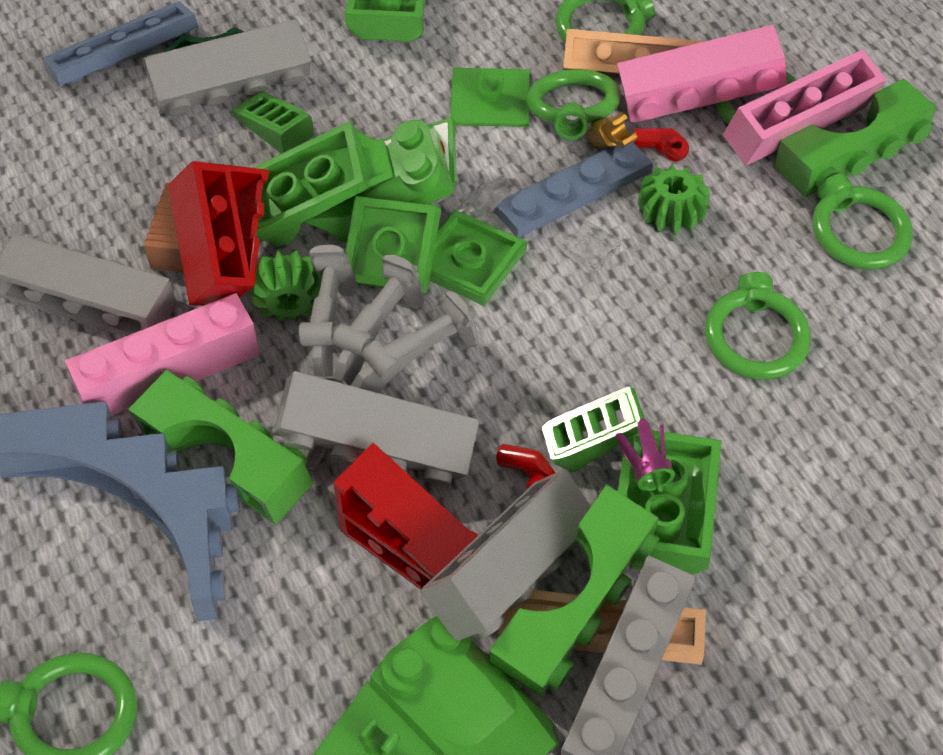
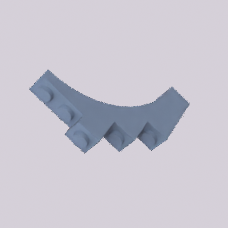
[0,401,240,621]

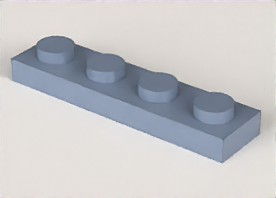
[41,1,198,86]
[494,142,653,238]

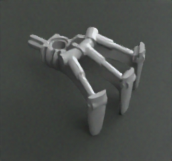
[299,245,478,471]

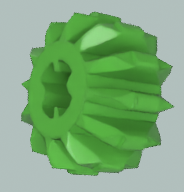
[638,164,710,235]
[250,250,323,322]

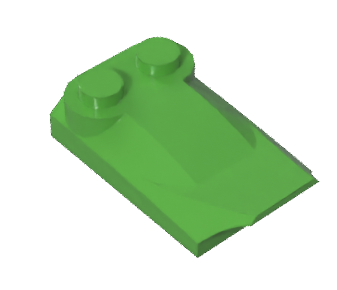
[345,0,426,42]
[306,119,455,243]
[253,121,394,247]
[618,430,722,575]
[370,616,559,755]

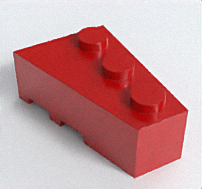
[168,161,269,306]
[333,443,478,590]

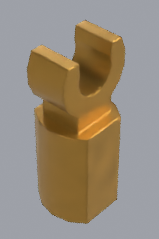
[585,112,637,148]

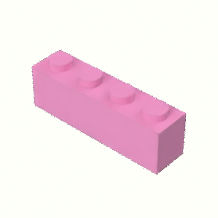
[617,25,787,122]
[723,49,887,166]
[65,293,260,416]

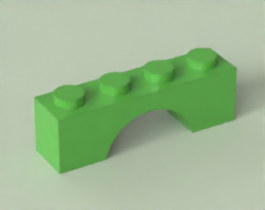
[774,78,937,197]
[128,370,313,525]
[489,485,660,698]

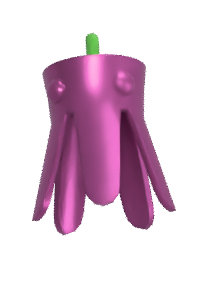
[615,419,675,493]

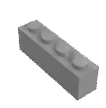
[144,19,311,116]
[0,233,177,336]
[273,371,479,485]
[420,469,591,641]
[561,555,697,755]

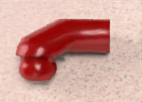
[633,128,689,161]
[496,444,555,489]

